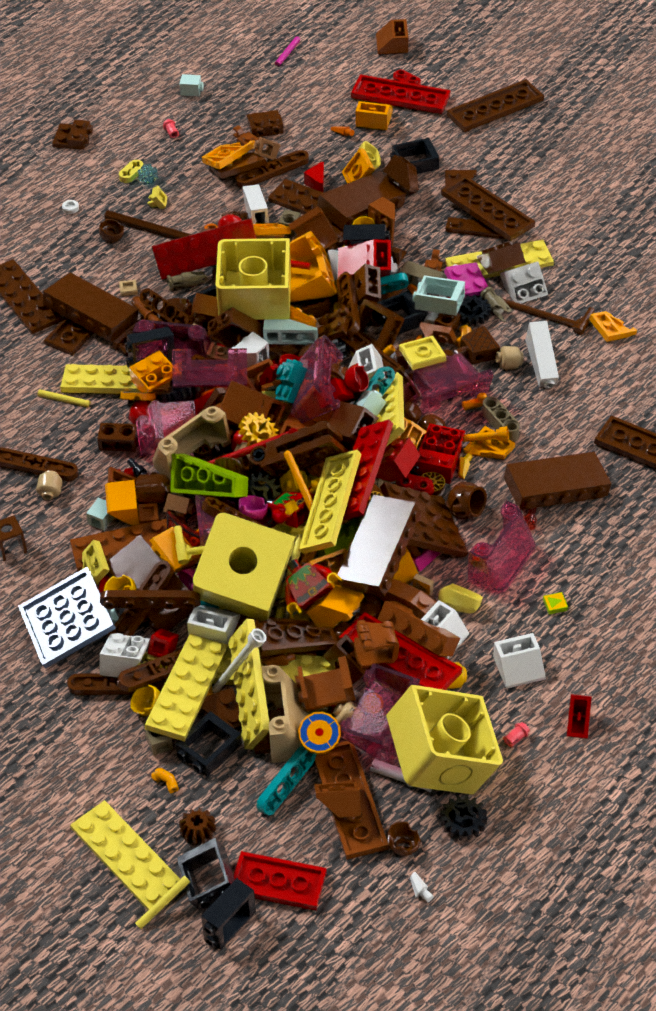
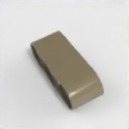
[397,261,447,286]
[482,396,520,442]

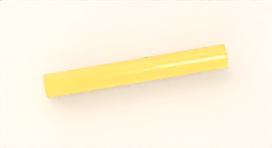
[38,389,91,408]
[135,875,190,929]

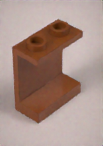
[289,206,341,252]
[295,656,356,711]

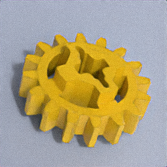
[238,412,279,446]

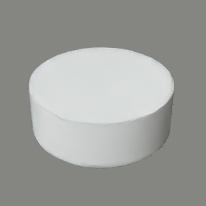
[62,200,79,214]

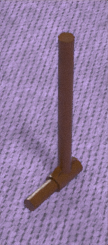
[502,298,595,335]

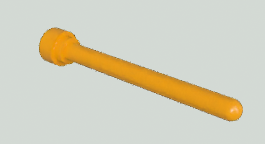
[420,426,509,445]
[284,450,313,511]

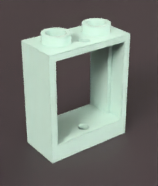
[413,275,465,316]

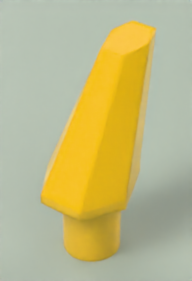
[458,453,473,480]

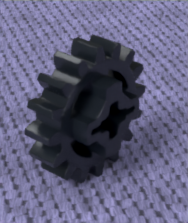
[458,295,491,327]
[161,380,201,405]
[248,472,282,513]
[440,795,487,841]

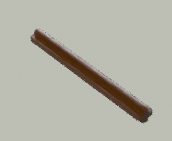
[104,210,192,240]

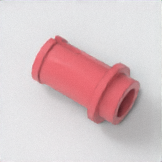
[163,119,179,138]
[503,722,530,748]

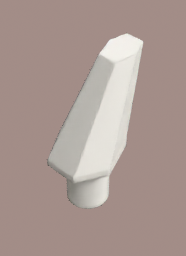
[410,872,434,902]

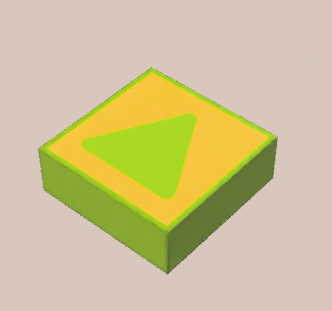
[543,592,568,615]

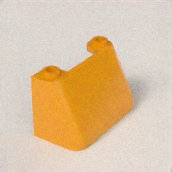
[290,231,337,302]

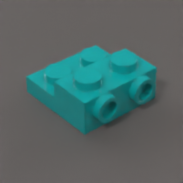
[275,359,308,404]

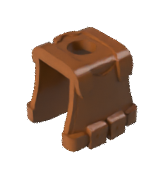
[354,620,399,669]

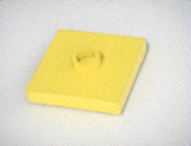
[399,336,447,370]

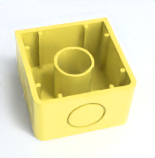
[216,238,291,320]
[193,513,295,621]
[386,685,503,794]

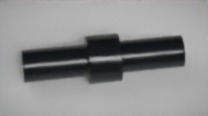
[127,458,147,477]

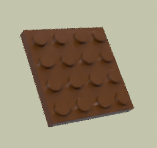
[380,482,468,558]

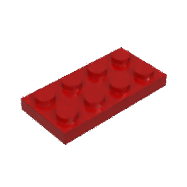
[233,851,327,911]

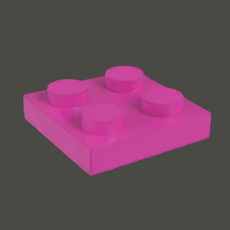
[444,262,488,298]

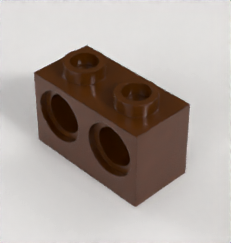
[97,423,139,452]

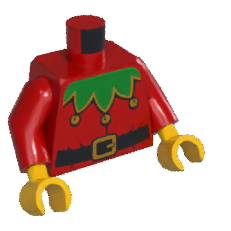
[267,478,320,528]
[285,559,342,617]

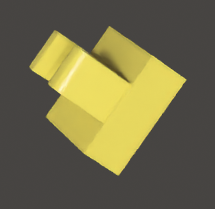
[147,186,168,209]

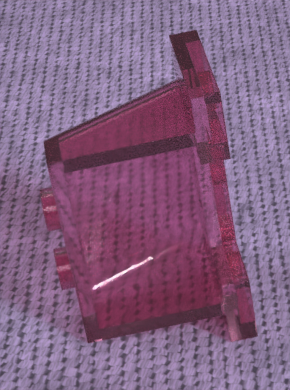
[172,348,247,387]
[412,354,494,415]
[136,401,196,456]

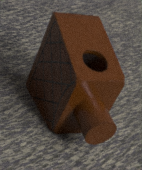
[454,326,500,364]

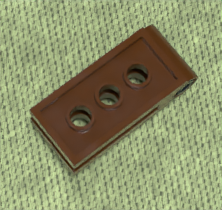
[250,421,346,479]

